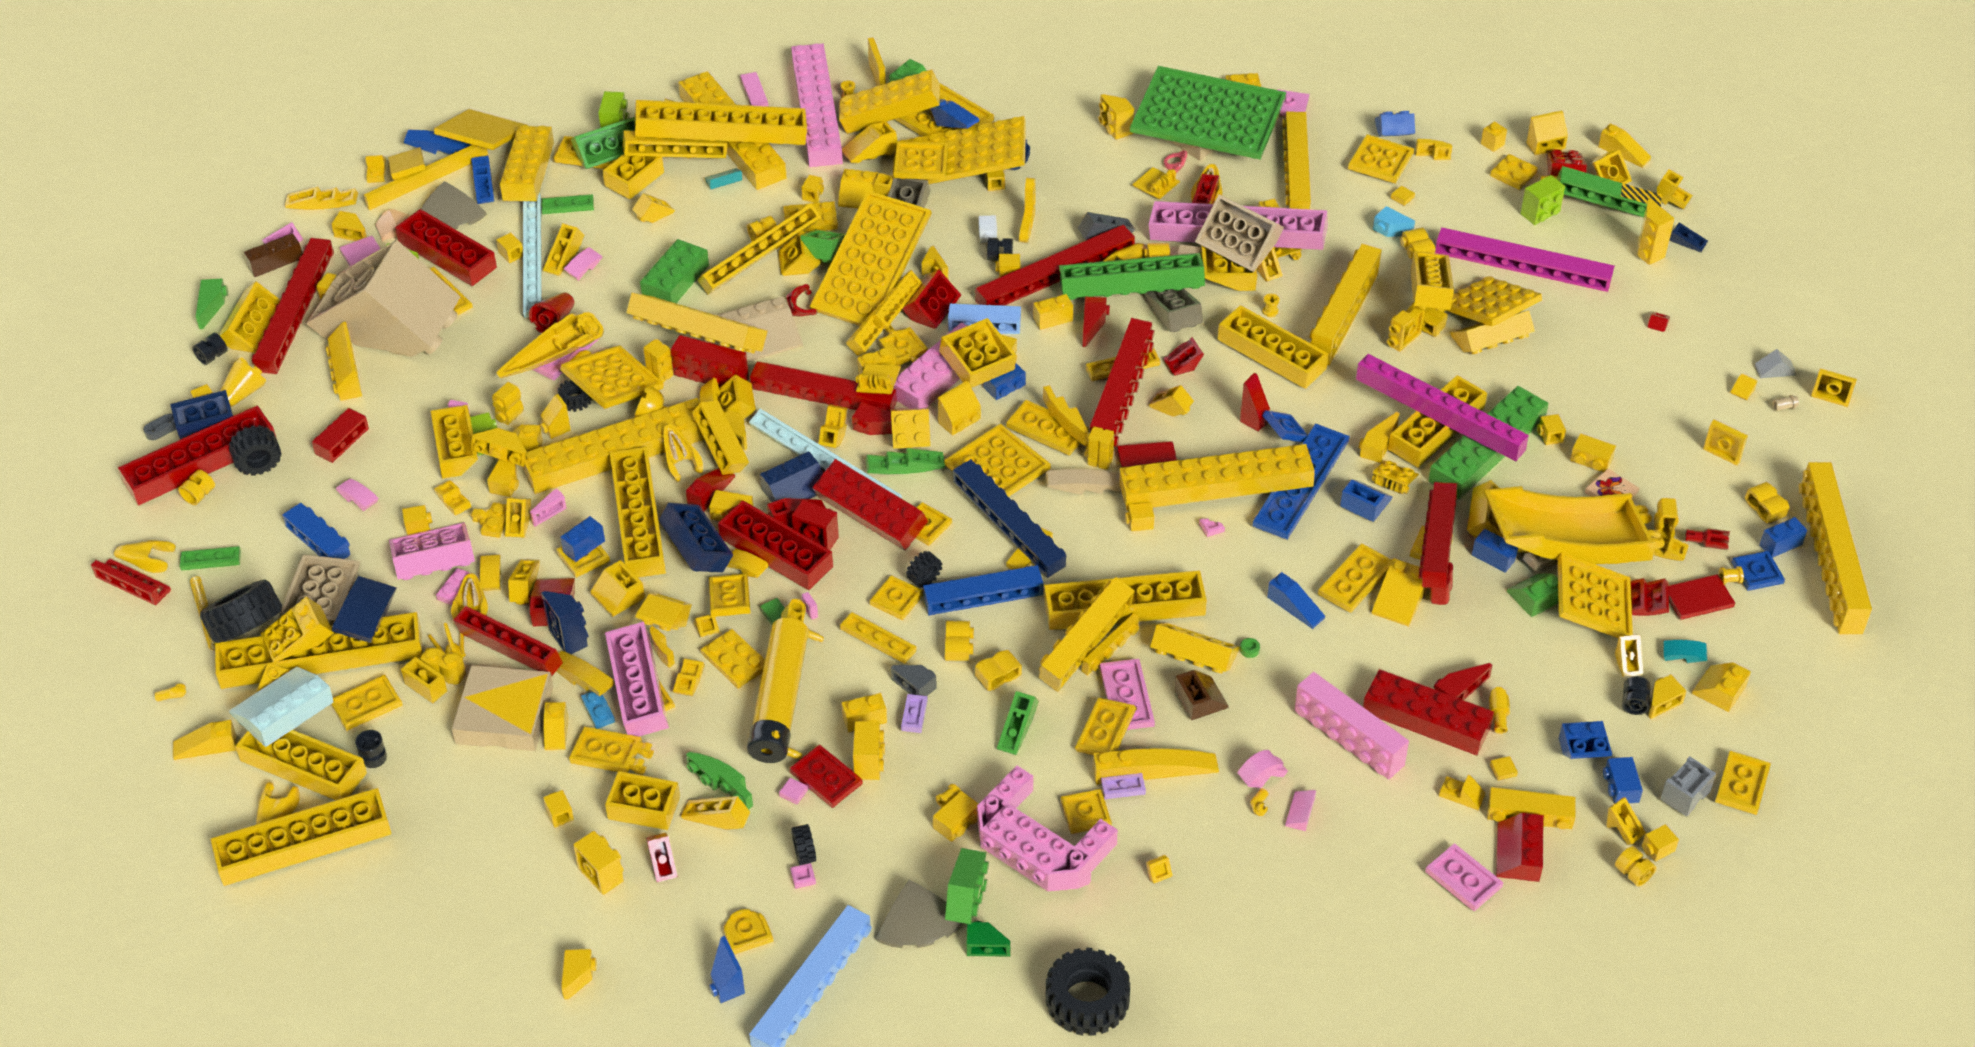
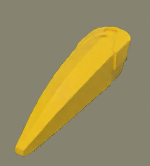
[496,312,604,379]

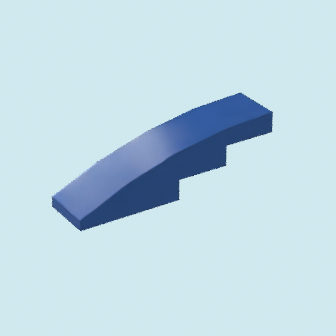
[403,130,472,155]
[472,156,495,204]

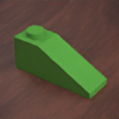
[196,278,228,329]
[997,691,1039,755]

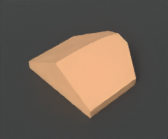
[376,209,410,241]

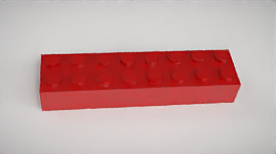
[1090,318,1155,448]
[118,405,277,506]

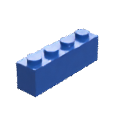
[282,503,351,559]

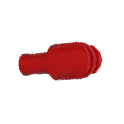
[1685,528,1730,550]

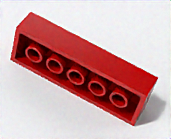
[395,209,497,286]
[813,459,928,551]
[718,500,833,591]
[1363,669,1494,756]

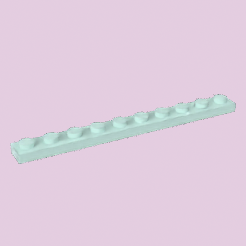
[523,193,542,318]
[749,408,902,499]

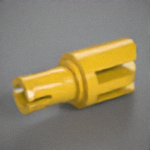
[1489,687,1510,734]

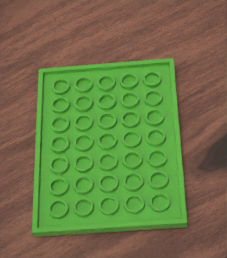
[1130,66,1286,160]

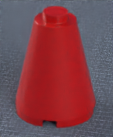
[529,292,575,334]

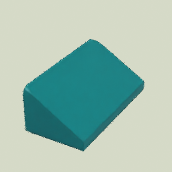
[705,168,742,189]

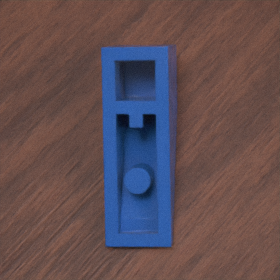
[931,99,979,129]
[1267,572,1325,629]

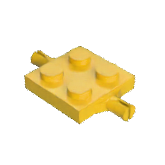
[879,325,928,366]

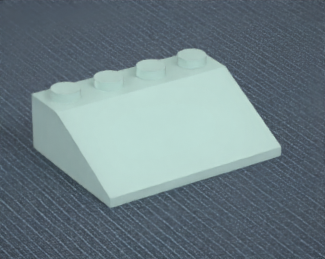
[229,667,334,747]

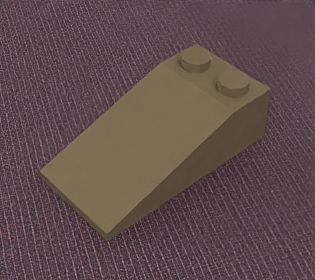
[888,178,930,208]
[1143,288,1203,332]

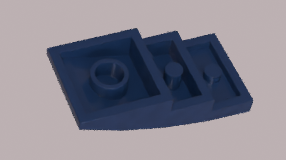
[332,576,397,643]

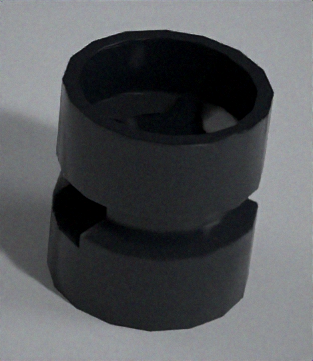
[987,237,1013,260]
[192,332,228,365]
[1622,676,1651,715]
[355,730,387,768]

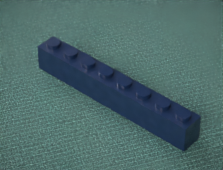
[953,459,1067,578]

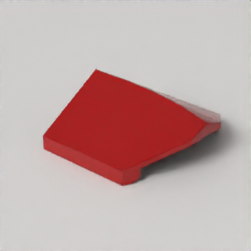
[1163,337,1204,376]

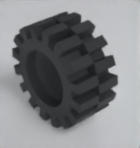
[558,379,592,412]
[906,551,943,588]
[791,824,817,865]

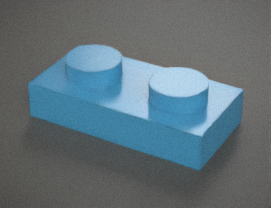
[581,691,615,729]

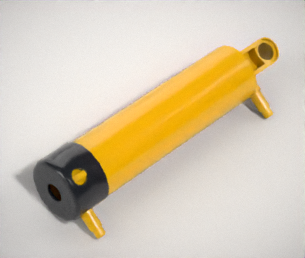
[747,599,824,763]

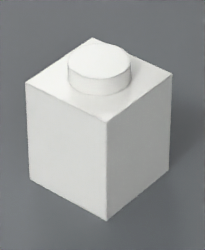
[979,215,997,243]

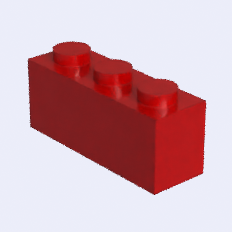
[312,408,369,463]

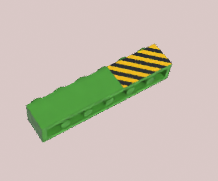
[1557,166,1662,217]

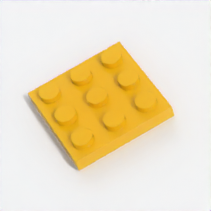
[1348,134,1414,184]
[894,141,948,180]

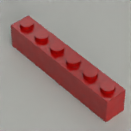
[453,606,563,677]

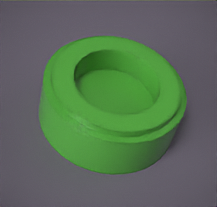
[1240,638,1260,658]

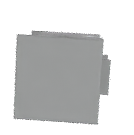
[1661,756,1716,817]

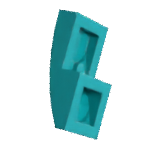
[1663,640,1708,663]

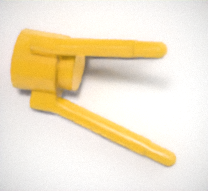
[428,622,466,659]

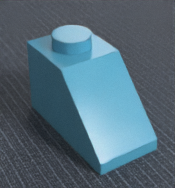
[1373,206,1415,237]

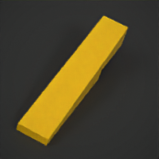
[846,270,922,356]

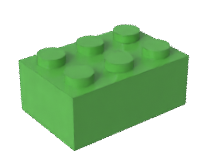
[945,848,989,924]

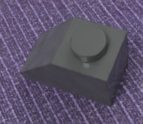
[891,665,937,696]

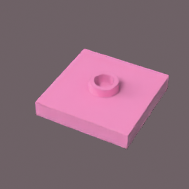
[1277,89,1310,117]

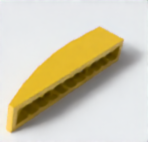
[1093,748,1219,785]

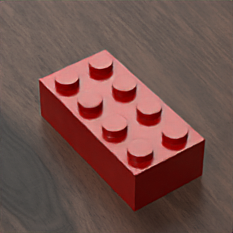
[670,335,749,387]

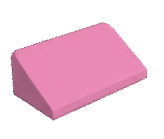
[1285,790,1316,831]

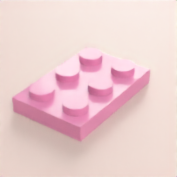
[1425,843,1504,911]

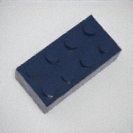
[658,503,733,572]

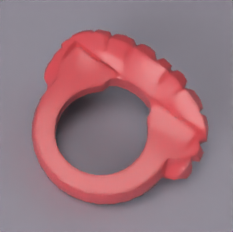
[1164,150,1187,173]

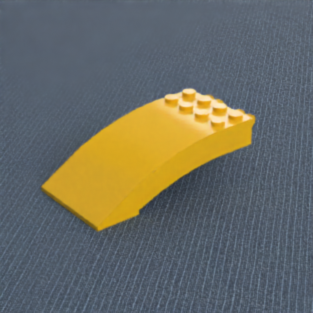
[1484,486,1665,564]

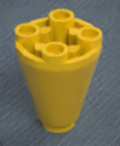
[220,357,266,407]

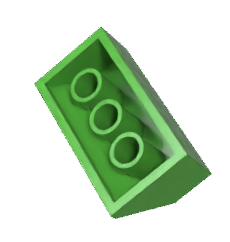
[571,117,635,169]

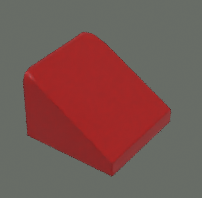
[1648,312,1670,332]

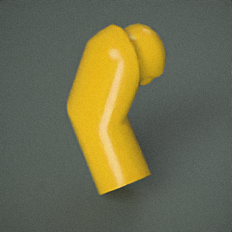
[155,683,186,701]
[1250,788,1269,816]

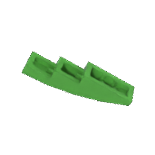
[865,448,945,474]

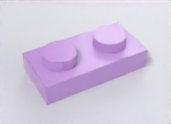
[901,694,928,733]
[1101,773,1146,799]

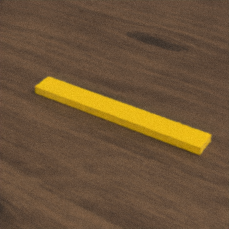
[364,145,489,210]

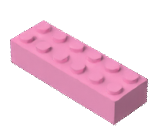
[894,323,967,409]
[605,622,669,737]
[1295,672,1409,779]

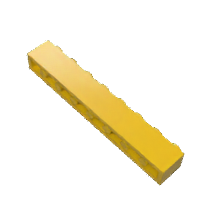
[1282,111,1311,209]
[698,203,821,295]

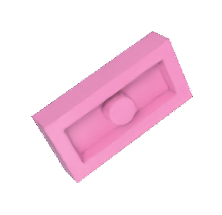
[436,568,470,605]

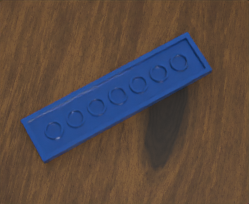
[1253,423,1350,540]

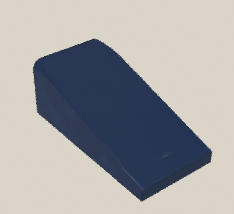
[1669,222,1708,252]

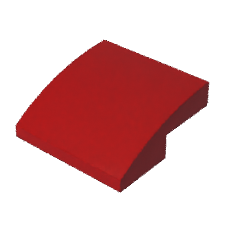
[1630,578,1669,616]

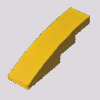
[285,186,358,210]
[1043,385,1089,446]
[556,651,614,697]

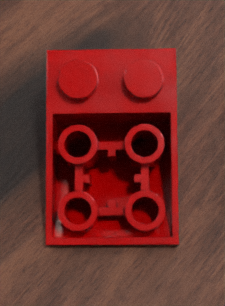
[1547,149,1587,176]
[530,578,575,627]

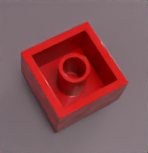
[792,500,839,550]

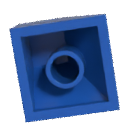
[709,936,745,1003]

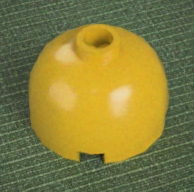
[634,385,666,418]

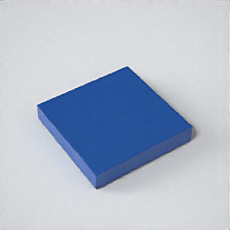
[1262,410,1308,442]
[1731,551,1785,591]

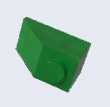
[967,921,1011,957]

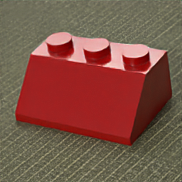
[902,269,961,329]
[1496,813,1544,882]

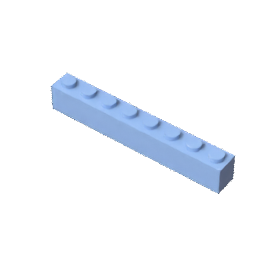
[749,905,872,1047]

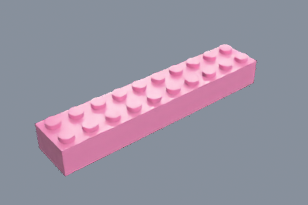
[791,43,843,167]
[1149,201,1328,250]

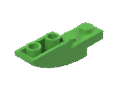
[686,752,753,809]

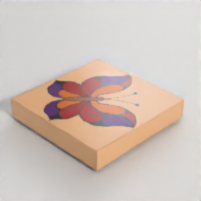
[1585,469,1639,498]

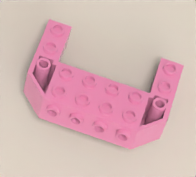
[977,765,1118,891]

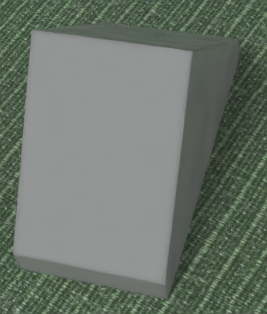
[1755,349,1796,378]

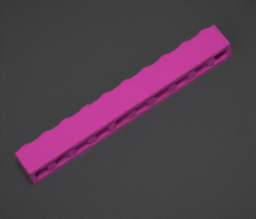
[1435,227,1615,292]
[1356,354,1529,462]

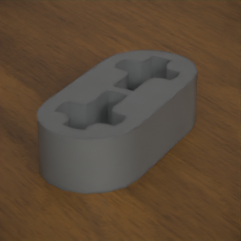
[143,414,176,440]

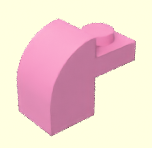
[1237,750,1288,788]

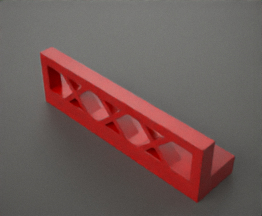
[91,559,171,606]

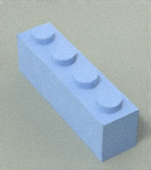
[948,304,1021,334]

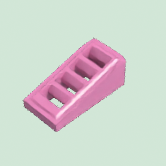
[262,222,303,244]
[530,489,567,526]

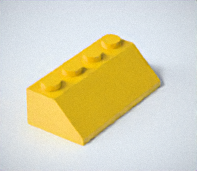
[219,281,281,353]
[1450,311,1535,355]
[326,321,362,401]
[430,405,478,479]
[1150,622,1240,674]

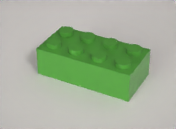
[640,239,709,303]

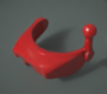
[786,284,817,317]

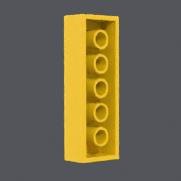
[839,69,940,134]
[500,125,554,201]
[1410,251,1454,311]
[1218,305,1329,389]
[1388,375,1487,468]
[1039,577,1135,692]
[235,730,367,800]

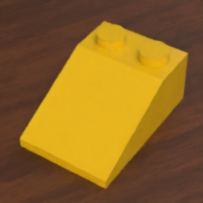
[1371,558,1427,627]

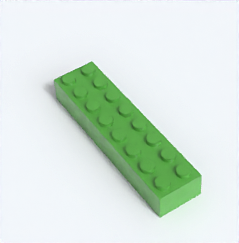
[1059,253,1205,300]
[1428,386,1549,500]

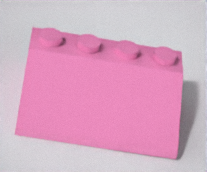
[389,522,475,580]

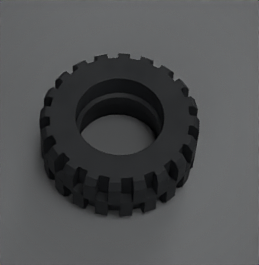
[200,579,282,643]
[1046,948,1130,1036]

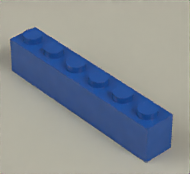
[923,565,1043,616]

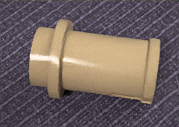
[1773,395,1799,411]

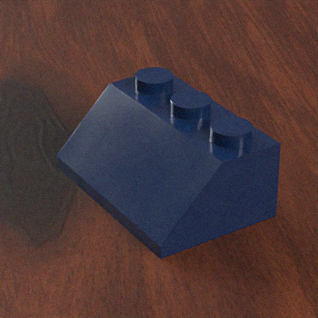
[170,390,233,440]
[760,451,823,502]
[541,591,589,654]

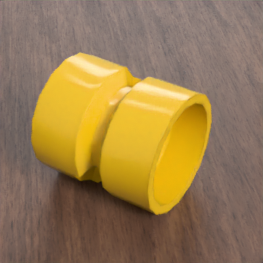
[747,216,777,242]
[178,470,215,506]
[1615,846,1657,887]

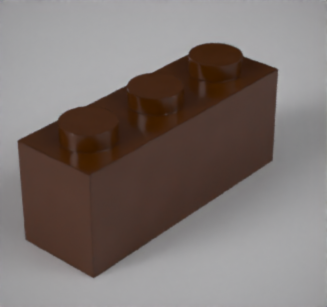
[244,233,303,278]

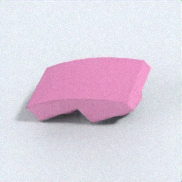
[564,247,603,281]
[336,478,379,511]

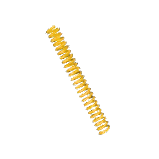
[190,576,216,650]

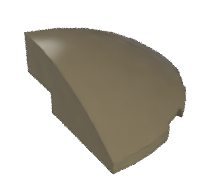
[421,181,487,229]
[876,879,963,948]

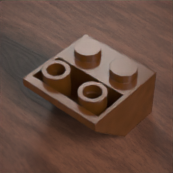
[1175,670,1229,720]

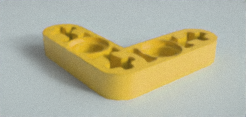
[1019,177,1036,243]

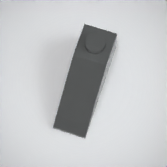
[1078,212,1135,240]

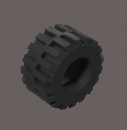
[229,425,282,476]

